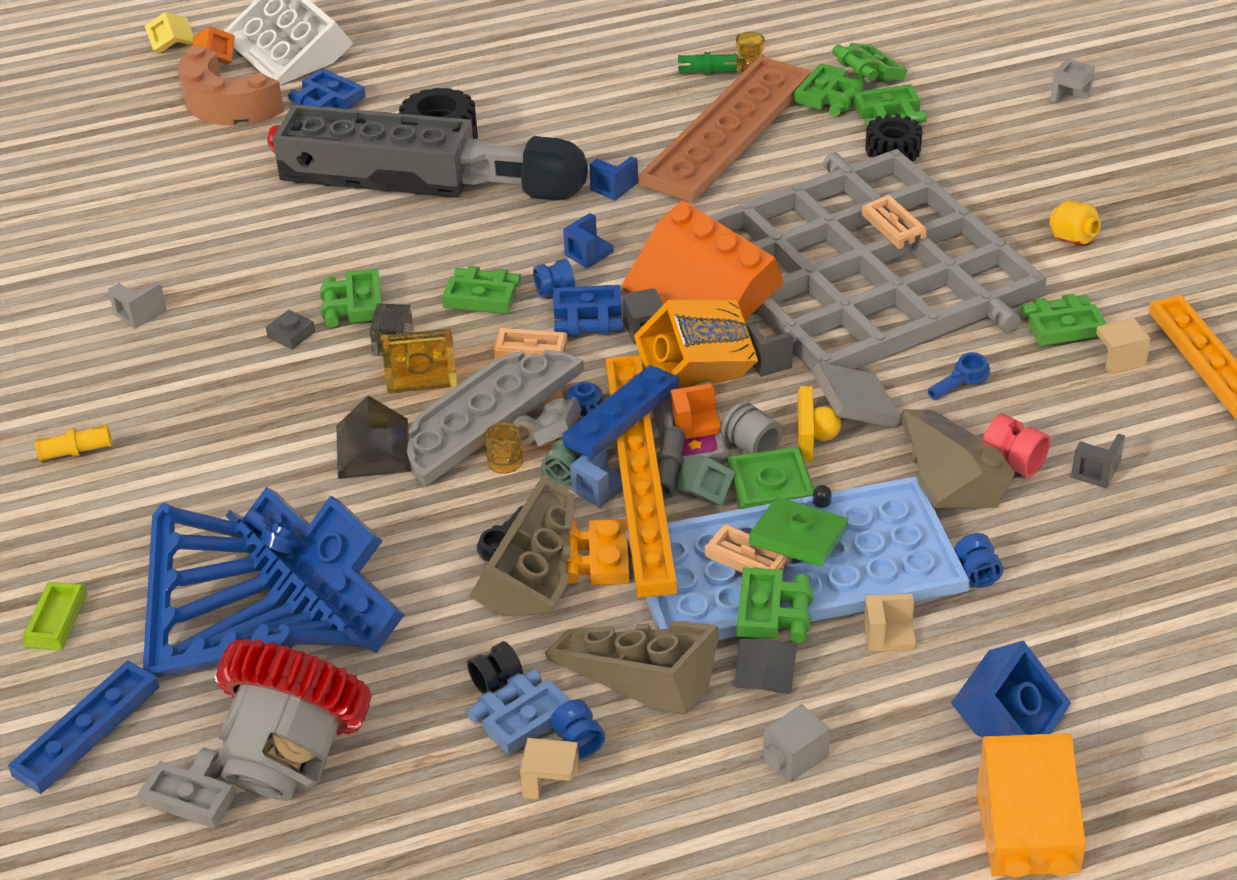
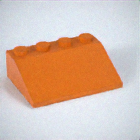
[621,200,784,320]

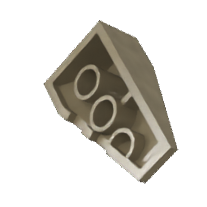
[901,409,1015,508]
[469,476,575,617]
[545,621,720,714]

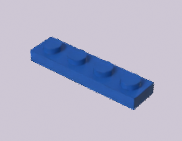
[563,365,679,459]
[8,660,160,794]

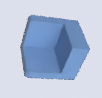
[571,448,623,508]

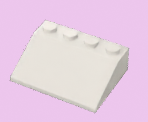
[224,0,353,85]

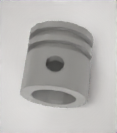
[721,401,783,454]

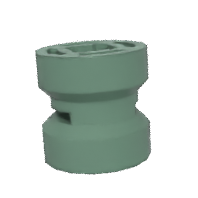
[541,437,583,485]

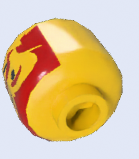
[1049,200,1101,246]

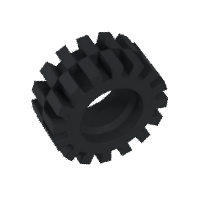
[865,114,923,162]

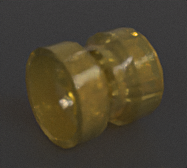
[736,32,765,72]
[485,422,523,474]

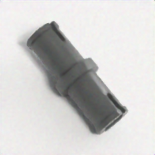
[656,426,686,498]

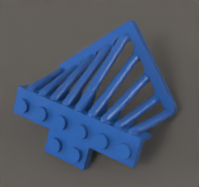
[143,487,405,678]

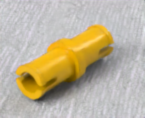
[35,424,113,462]

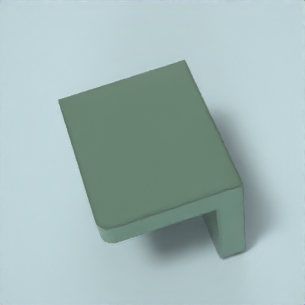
[675,456,735,506]

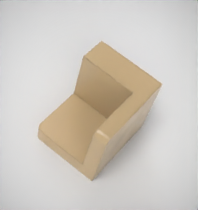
[1096,318,1151,374]
[863,594,916,652]
[520,738,579,799]

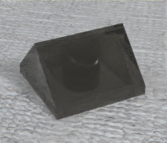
[336,395,411,479]

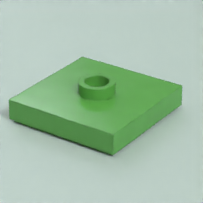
[727,447,814,509]
[748,496,849,567]

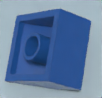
[951,640,1071,738]

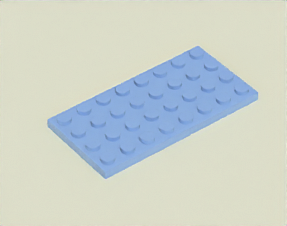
[626,476,970,640]

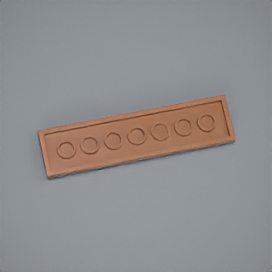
[639,56,812,203]

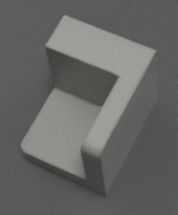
[1050,58,1095,103]
[108,282,167,329]

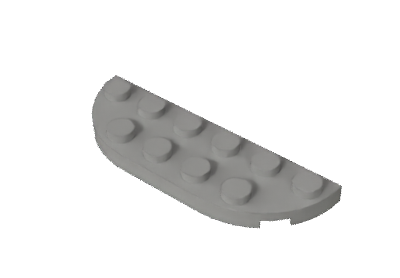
[407,350,585,486]

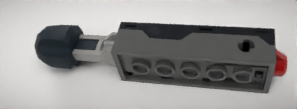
[267,104,588,200]

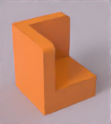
[192,26,235,65]
[670,383,721,439]

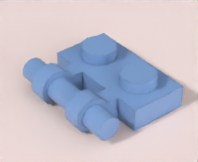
[466,669,570,756]

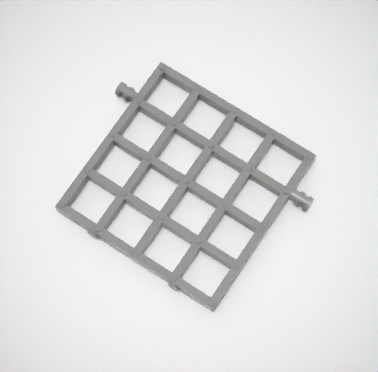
[709,149,1047,371]

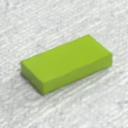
[22,582,87,651]

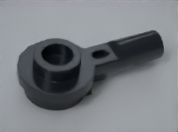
[477,505,523,562]

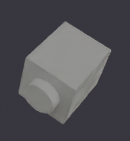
[763,704,830,781]

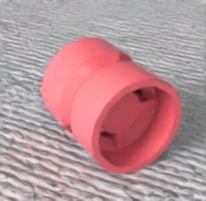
[982,413,1051,478]

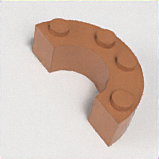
[178,44,284,125]

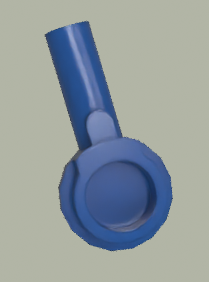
[928,352,990,400]
[567,382,603,416]
[246,510,300,554]

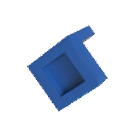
[589,156,638,201]
[563,213,614,268]

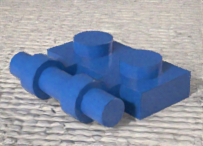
[288,68,366,109]
[553,285,623,337]

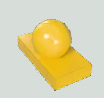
[797,386,842,462]

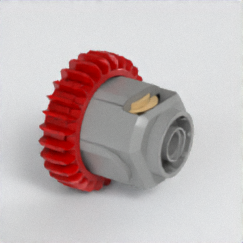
[215,639,372,801]

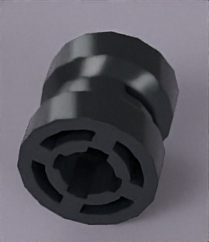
[467,641,523,694]

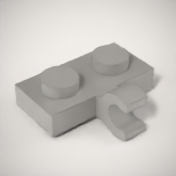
[511,397,581,446]
[138,747,236,828]

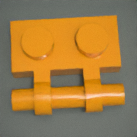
[566,519,630,585]

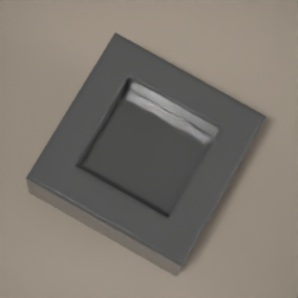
[266,310,315,349]

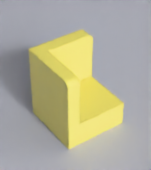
[145,12,194,53]

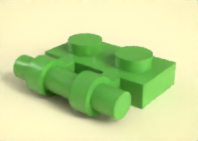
[832,43,908,83]
[794,63,866,116]
[853,84,927,128]
[442,266,521,314]
[320,268,383,328]
[1020,294,1107,346]
[737,567,813,644]

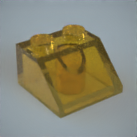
[380,328,457,394]

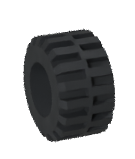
[399,88,478,139]

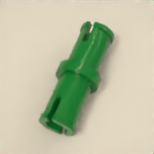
[678,52,737,76]

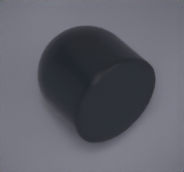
[812,485,832,508]

